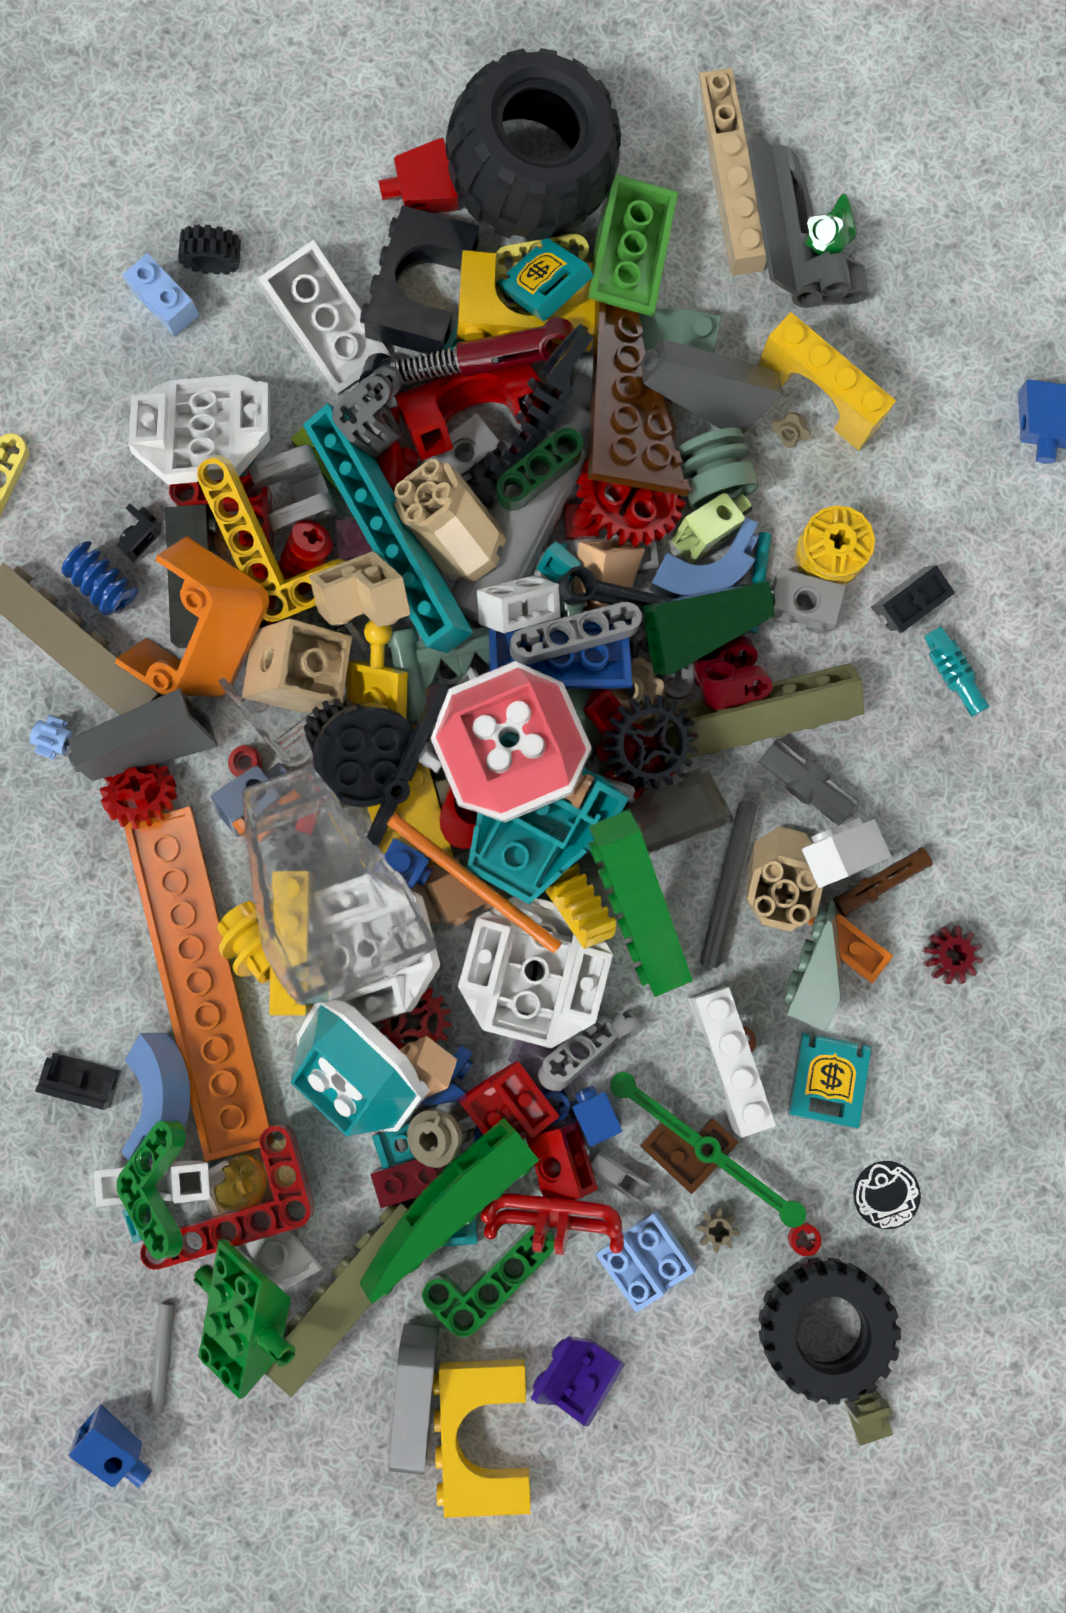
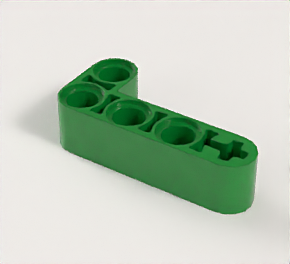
[422,1226,555,1337]

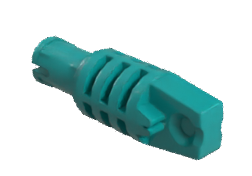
[924,626,990,717]

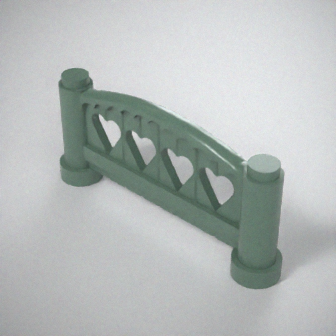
[385,592,588,721]

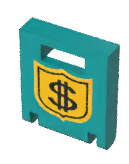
[496,238,594,322]
[787,1032,871,1129]

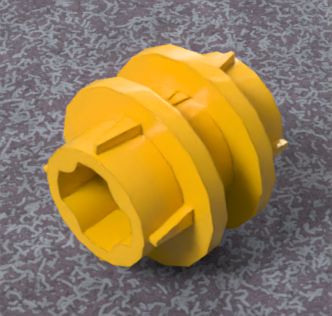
[217,900,271,984]

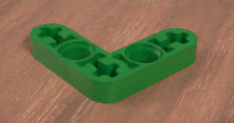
[116,1120,186,1259]

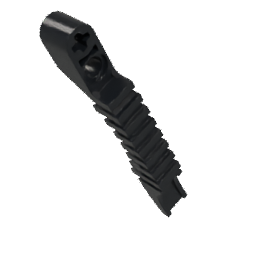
[465,323,594,509]

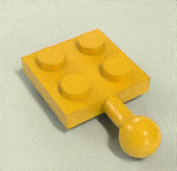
[346,620,408,719]

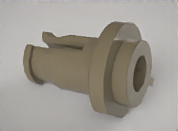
[407,1108,475,1168]

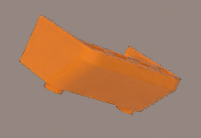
[115,536,269,697]

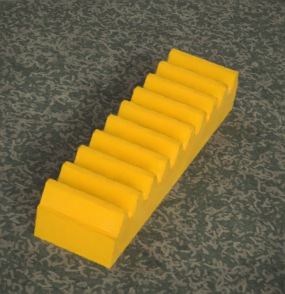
[545,863,617,949]

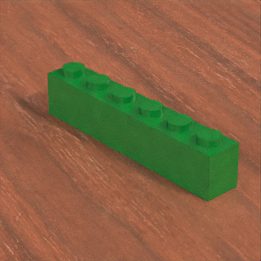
[588,810,693,997]

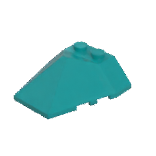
[467,732,629,904]

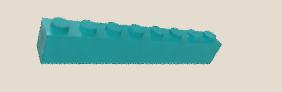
[302,403,474,653]

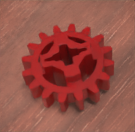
[100,764,178,829]
[379,987,452,1049]

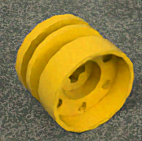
[794,505,875,585]

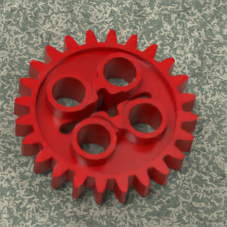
[576,457,686,547]

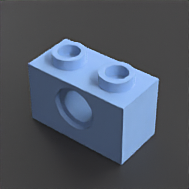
[122,253,199,336]

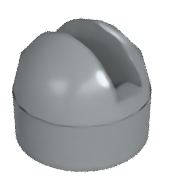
[613,1011,643,1041]

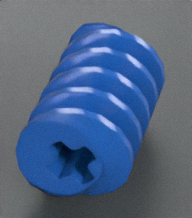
[61,541,139,615]

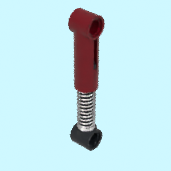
[359,317,574,398]

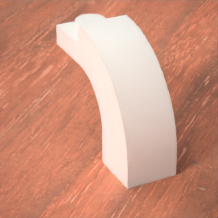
[93,1160,210,1207]

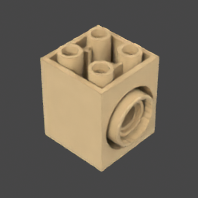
[242,619,352,713]

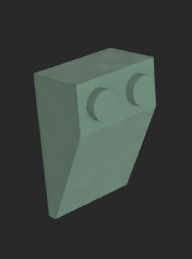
[638,309,722,353]

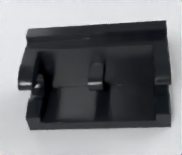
[871,565,955,633]
[35,1053,121,1110]

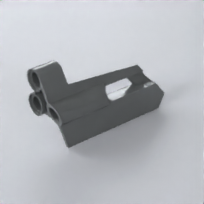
[747,135,869,308]

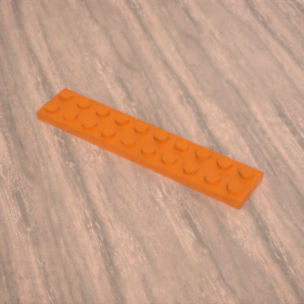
[124,806,275,1162]

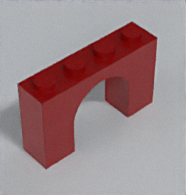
[395,364,544,461]

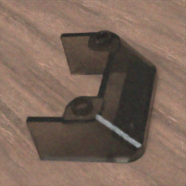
[587,768,734,876]

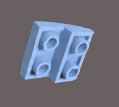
[595,1210,697,1313]

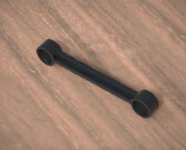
[557,566,748,637]

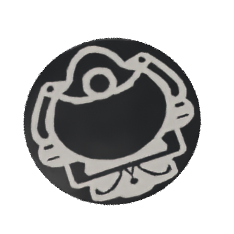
[853,1161,921,1229]

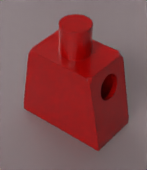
[378,138,459,213]

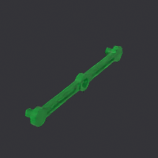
[610,1071,806,1228]

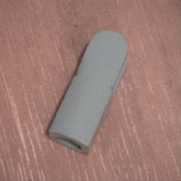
[590,1149,652,1204]

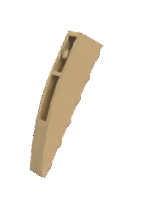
[699,68,767,276]

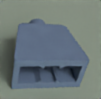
[211,763,291,838]

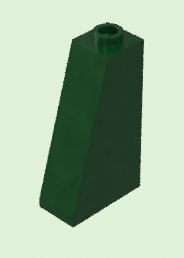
[642,581,776,675]

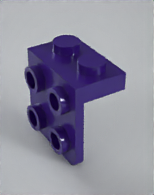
[531,1336,625,1426]

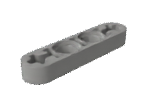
[510,602,642,665]

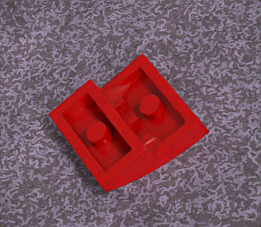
[457,1060,560,1139]

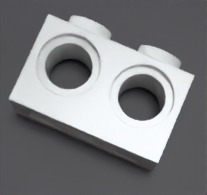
[477,575,560,633]

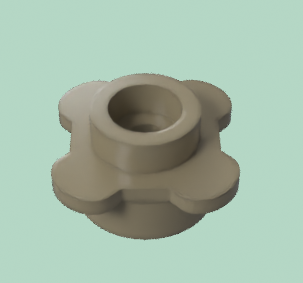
[771,412,811,448]

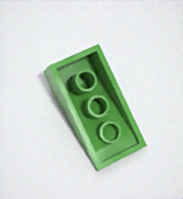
[588,174,678,317]

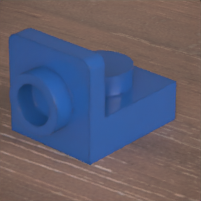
[376,838,433,890]

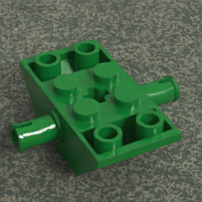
[193,1238,296,1399]

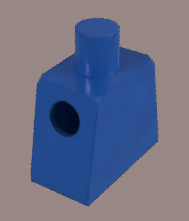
[1018,379,1066,464]
[68,1404,152,1488]

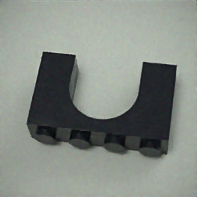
[360,205,479,355]

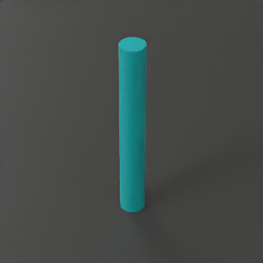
[747,532,772,634]

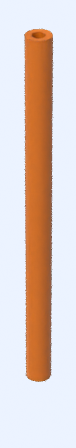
[386,813,562,953]

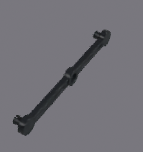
[341,681,450,883]

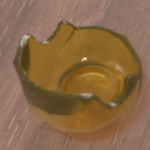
[214,1155,267,1210]

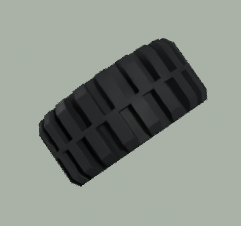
[758,1257,901,1405]

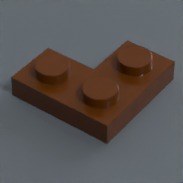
[639,1117,739,1194]

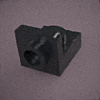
[116,503,161,563]

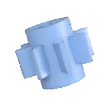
[30,715,73,760]

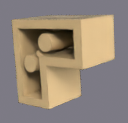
[309,551,410,627]

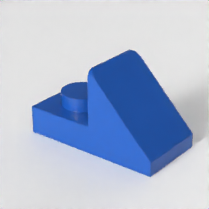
[420,1044,474,1106]

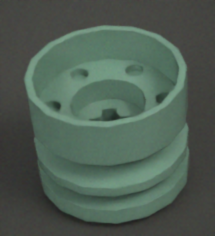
[676,427,759,510]

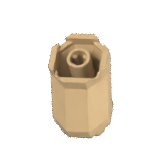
[394,459,506,582]
[746,826,823,932]

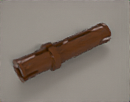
[833,847,933,917]

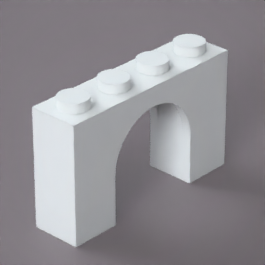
[688,987,776,1137]

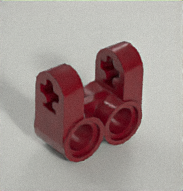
[693,636,773,710]

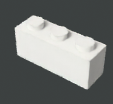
[802,818,891,888]

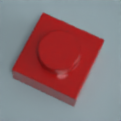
[564,503,599,540]

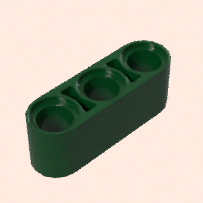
[497,427,583,511]

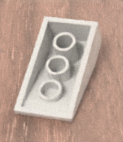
[256,239,391,394]

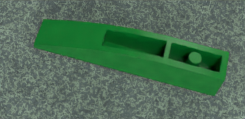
[359,1118,539,1304]

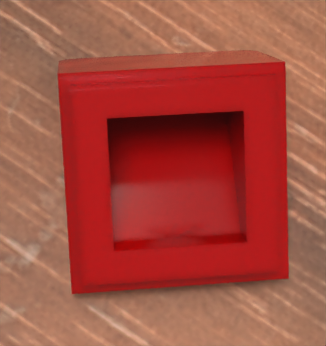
[583,689,623,736]

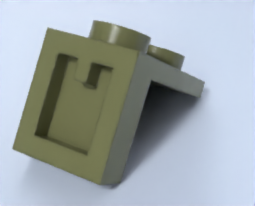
[844,1390,893,1446]

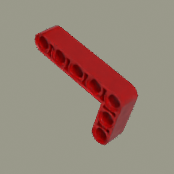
[169,472,278,626]
[140,1123,315,1270]

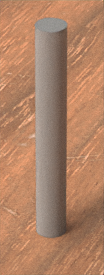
[149,1302,174,1414]

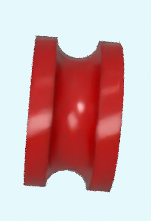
[788,1222,822,1257]

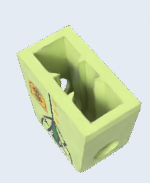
[671,493,752,564]

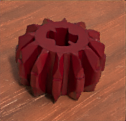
[922,926,983,984]

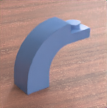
[650,517,759,598]
[121,1033,190,1161]

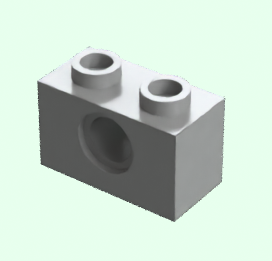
[424,413,502,481]
[772,568,846,634]

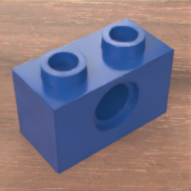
[570,1086,623,1147]

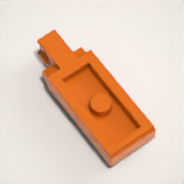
[807,913,893,984]

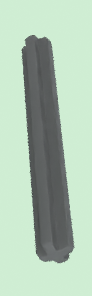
[700,801,757,968]

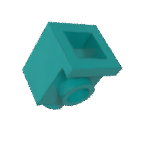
[372,1121,416,1169]

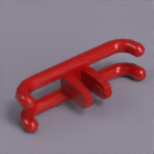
[480,1193,624,1255]

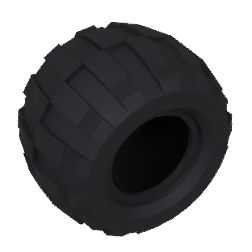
[445,48,621,242]

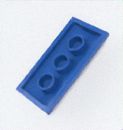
[488,622,632,689]

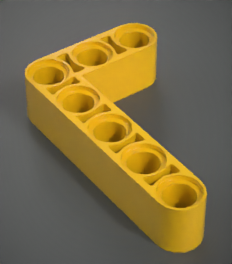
[197,455,346,622]

